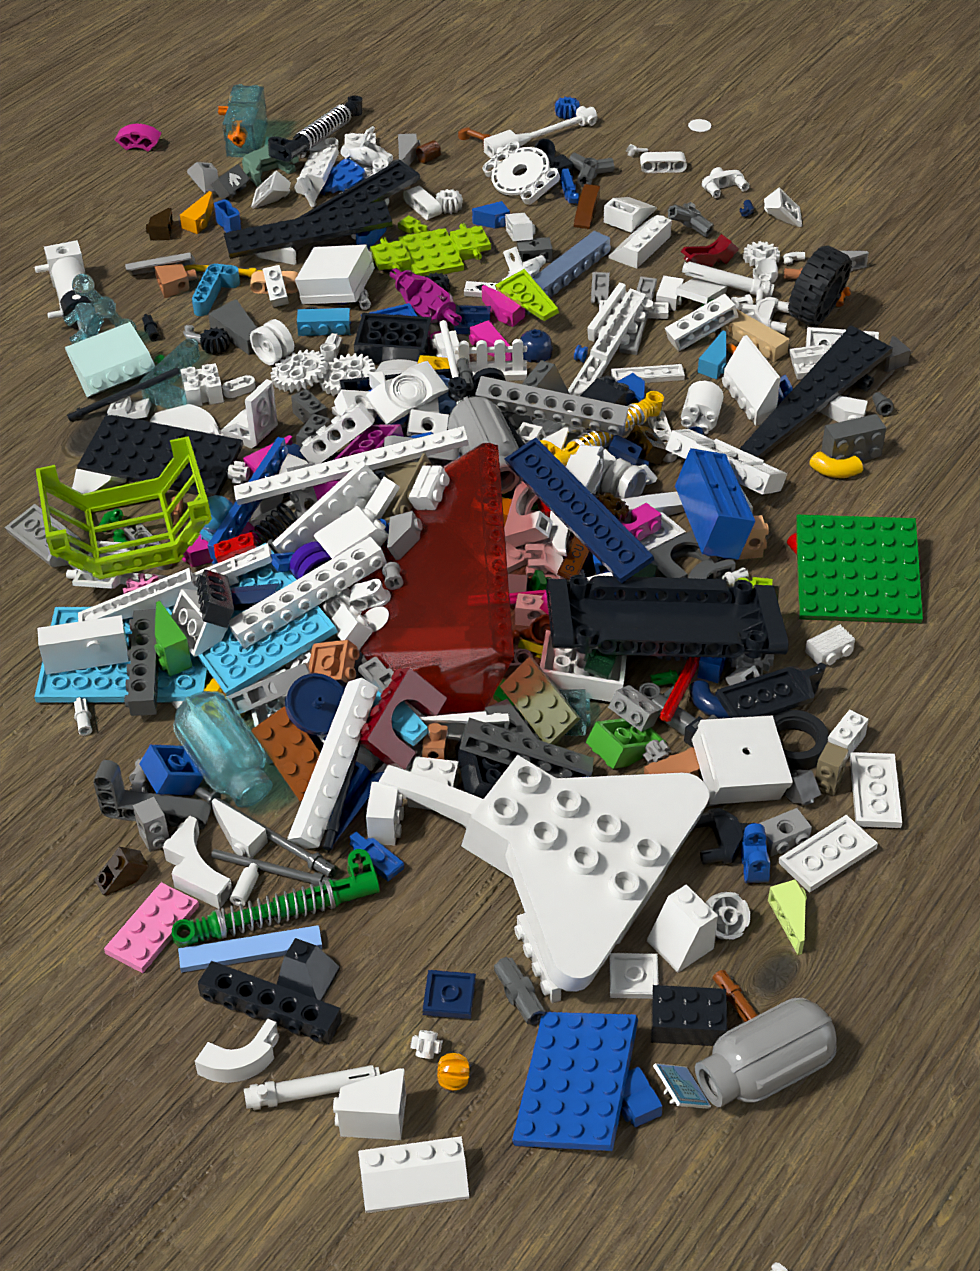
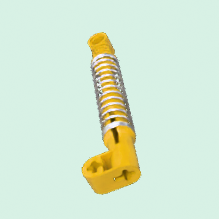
[540,391,664,467]

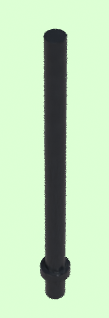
[67,367,180,421]

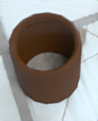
[416,140,441,163]

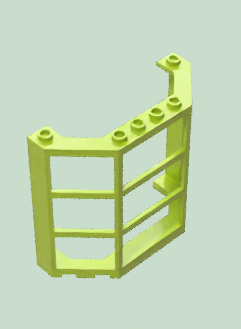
[36,436,212,580]

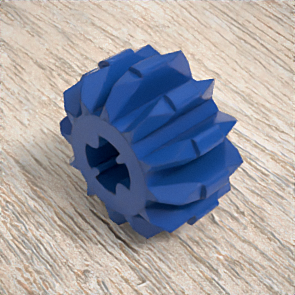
[555,97,580,120]

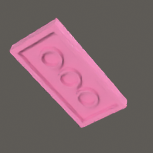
[104,882,199,973]

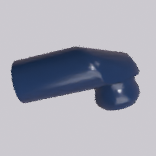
[739,200,755,217]

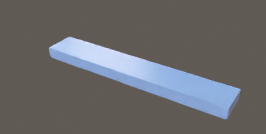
[178,925,322,973]

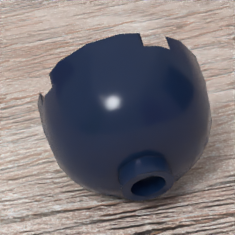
[520,329,553,363]

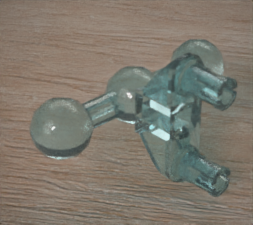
[63,274,137,344]

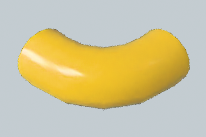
[809,451,863,478]

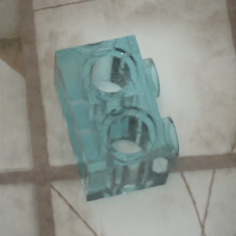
[560,689,591,735]

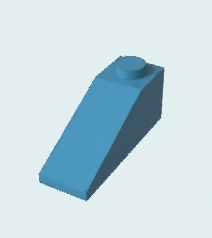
[698,331,727,379]

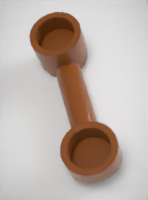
[458,127,491,147]

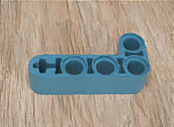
[192,264,240,316]

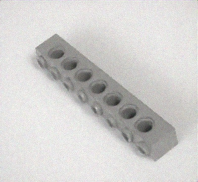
[475,376,629,436]

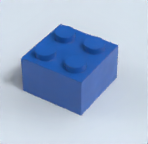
[139,744,204,795]

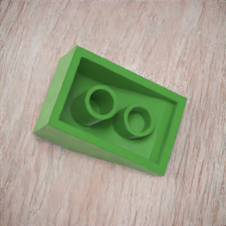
[154,601,192,677]
[586,718,666,769]

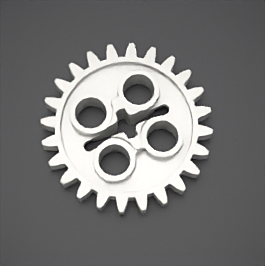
[270,350,328,392]
[319,353,376,396]

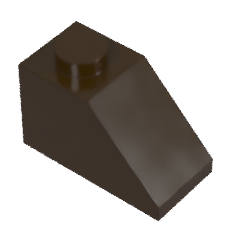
[146,208,173,240]

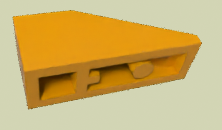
[180,191,214,234]

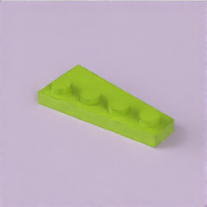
[495,269,559,321]

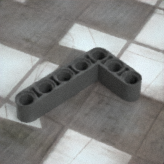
[93,760,212,830]

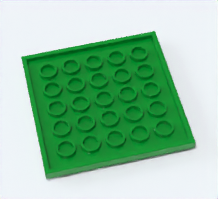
[796,514,923,624]

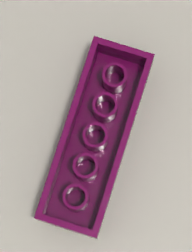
[313,425,404,501]

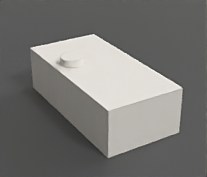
[38,615,130,675]

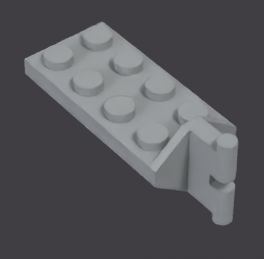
[5,504,81,570]

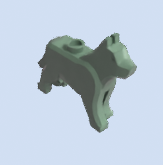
[242,136,299,187]

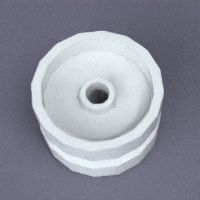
[250,319,294,365]
[601,459,647,499]

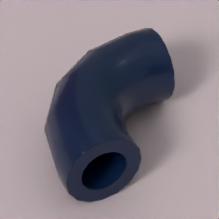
[688,680,730,719]

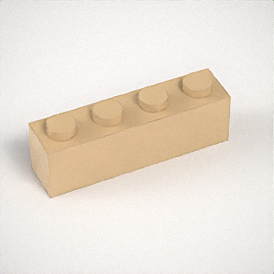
[721,309,789,362]

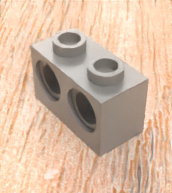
[608,685,662,731]

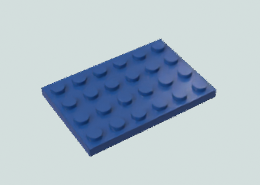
[512,1012,638,1151]

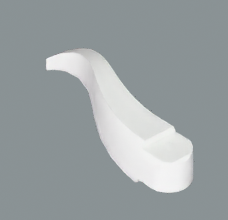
[550,445,604,556]

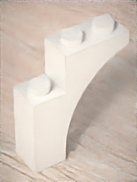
[163,816,233,909]

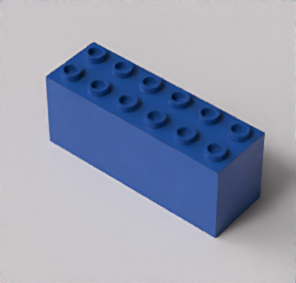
[675,448,755,560]

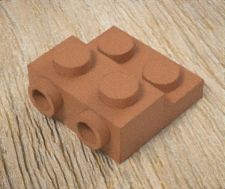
[309,640,359,687]

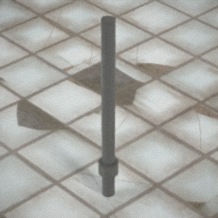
[211,849,336,886]

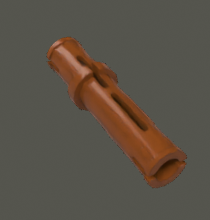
[712,970,758,1022]

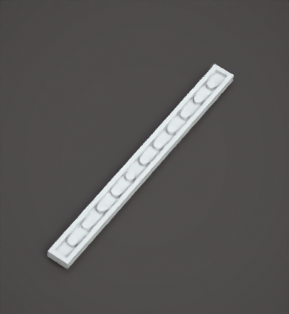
[234,426,469,505]

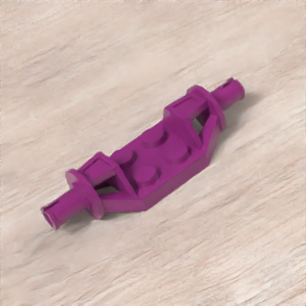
[390,268,462,326]

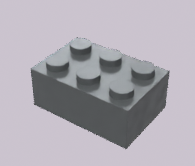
[821,414,886,461]

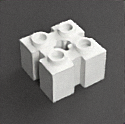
[180,364,224,406]

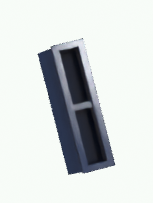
[230,583,281,610]

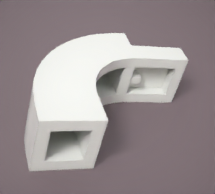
[195,1019,279,1083]

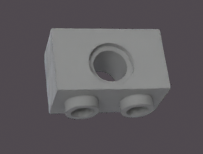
[133,797,169,852]
[759,808,812,857]

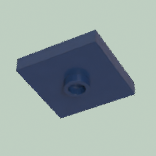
[422,970,476,1019]

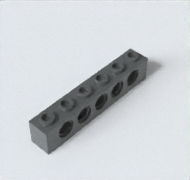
[124,609,159,716]
[460,717,594,778]

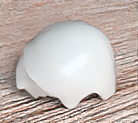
[753,258,778,283]

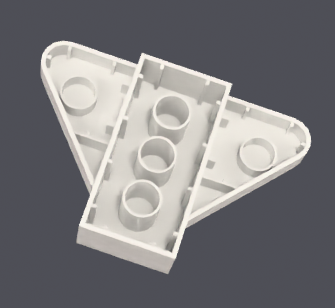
[461,755,709,991]

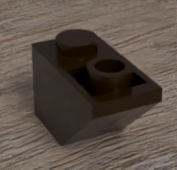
[94,846,149,896]

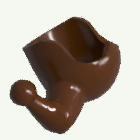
[512,614,550,645]

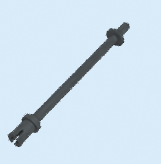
[195,787,338,878]

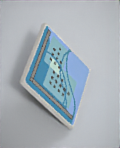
[653,1063,711,1109]

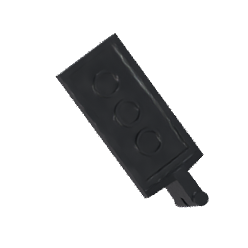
[715,663,826,718]

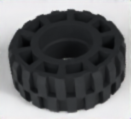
[788,245,852,326]

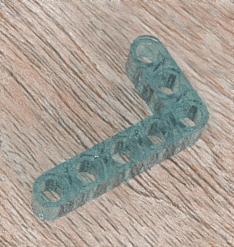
[140,338,200,409]

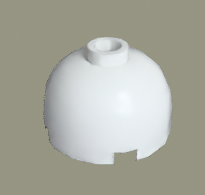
[706,892,750,939]

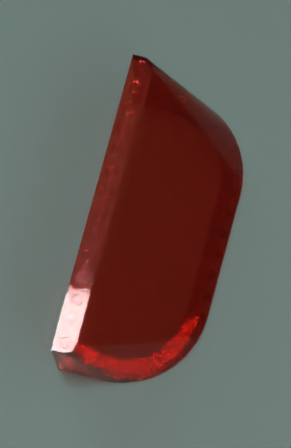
[357,443,514,715]

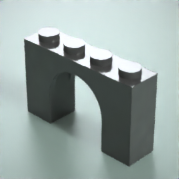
[502,360,570,430]
[642,530,731,578]

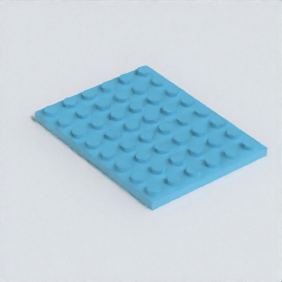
[166,543,338,696]
[34,607,208,702]

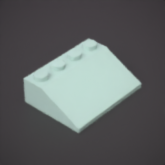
[65,322,156,397]

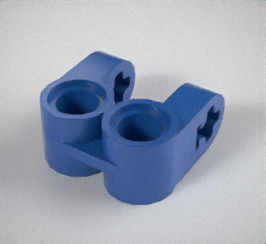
[741,823,770,883]

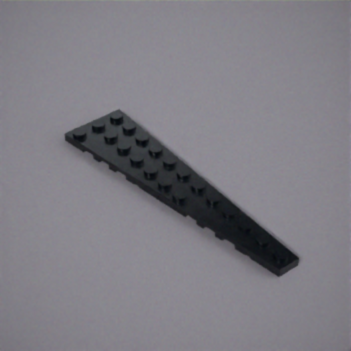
[739,325,893,463]

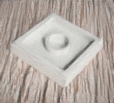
[610,953,658,999]

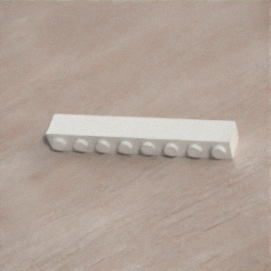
[287,678,379,849]

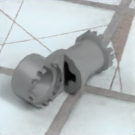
[129,758,149,793]

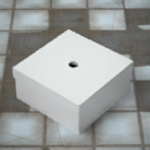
[295,245,375,304]
[692,716,793,805]

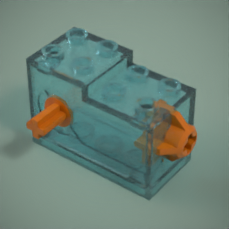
[218,84,268,157]

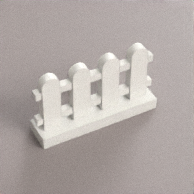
[587,282,653,345]
[455,339,527,381]

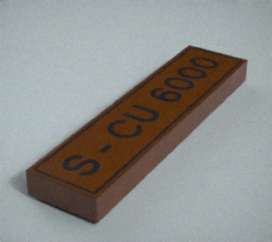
[557,536,590,580]

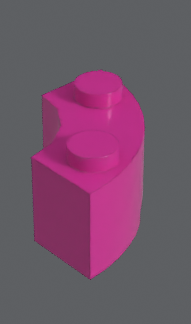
[115,124,161,152]

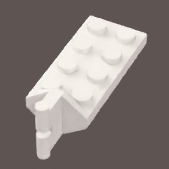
[294,147,339,207]

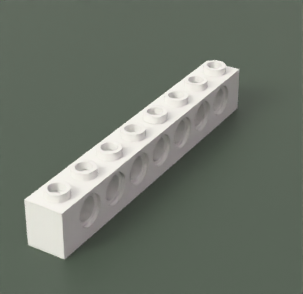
[229,537,387,649]

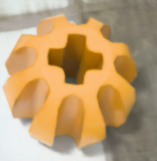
[437,1053,469,1091]

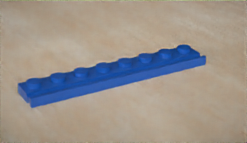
[207,437,288,565]

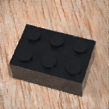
[651,985,727,1046]

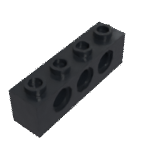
[195,569,234,628]

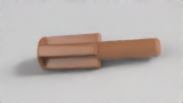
[172,496,183,528]

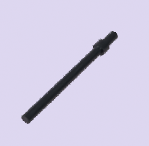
[323,743,361,850]

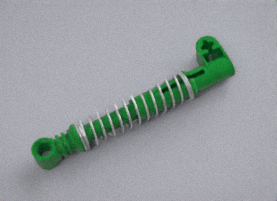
[172,849,379,948]

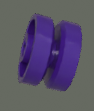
[290,541,332,580]

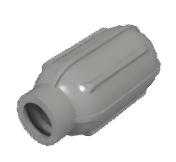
[447,397,520,495]
[695,998,837,1107]

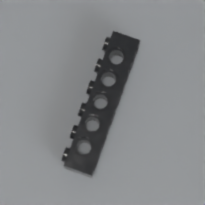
[198,961,342,1044]

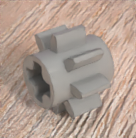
[643,740,672,764]

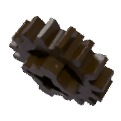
[592,492,629,521]

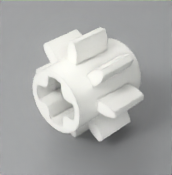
[228,461,250,484]
[411,1030,442,1059]

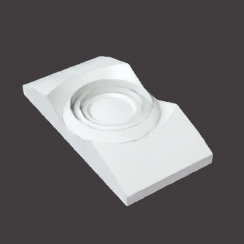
[366,361,449,425]
[72,541,135,588]

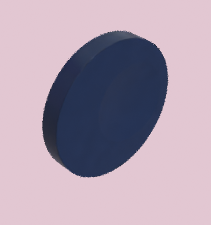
[285,673,345,735]

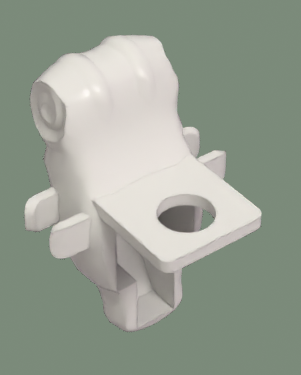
[341,126,393,166]
[502,247,546,281]

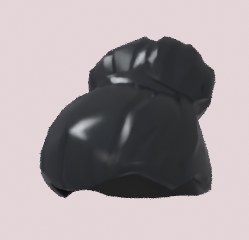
[534,139,556,159]

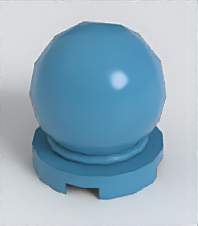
[200,495,233,543]

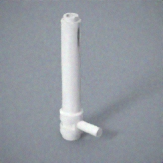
[682,262,774,304]
[244,1065,380,1110]

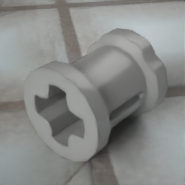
[382,562,403,590]

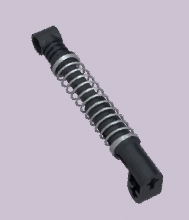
[268,95,362,162]

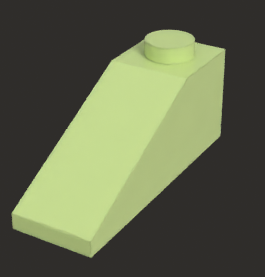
[768,879,807,955]

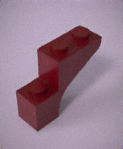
[680,234,739,267]

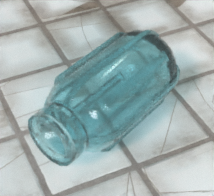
[173,691,273,808]

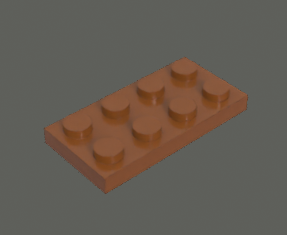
[251,706,321,802]

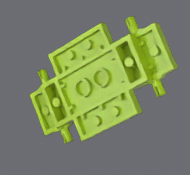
[370,223,491,276]

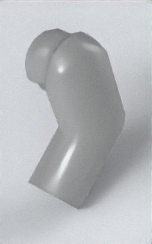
[183,325,200,343]

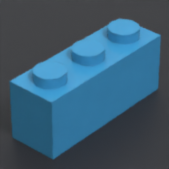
[297,308,351,336]

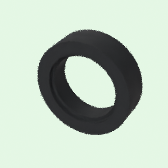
[772,710,828,770]

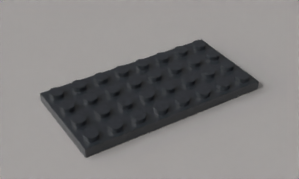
[77,413,244,497]

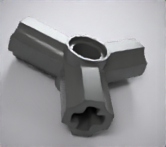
[569,152,615,187]
[668,202,714,237]

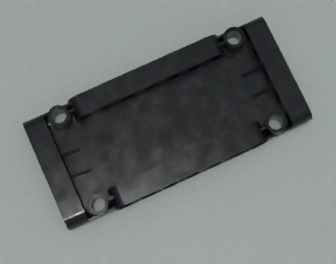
[546,575,788,659]

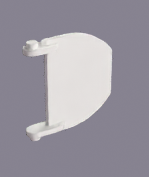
[150,404,224,436]

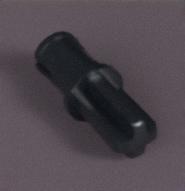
[142,314,160,341]

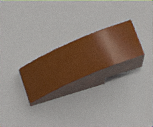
[573,184,600,229]

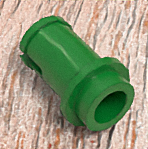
[650,669,678,686]

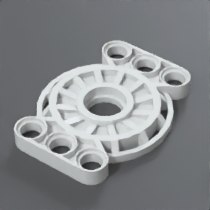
[483,141,560,205]

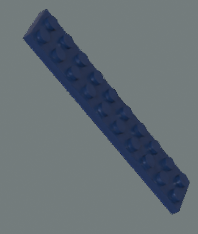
[504,437,654,584]

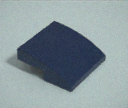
[454,305,491,334]

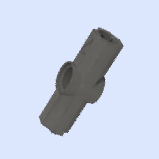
[494,957,546,1025]

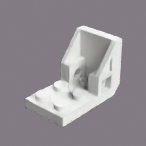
[221,379,278,448]

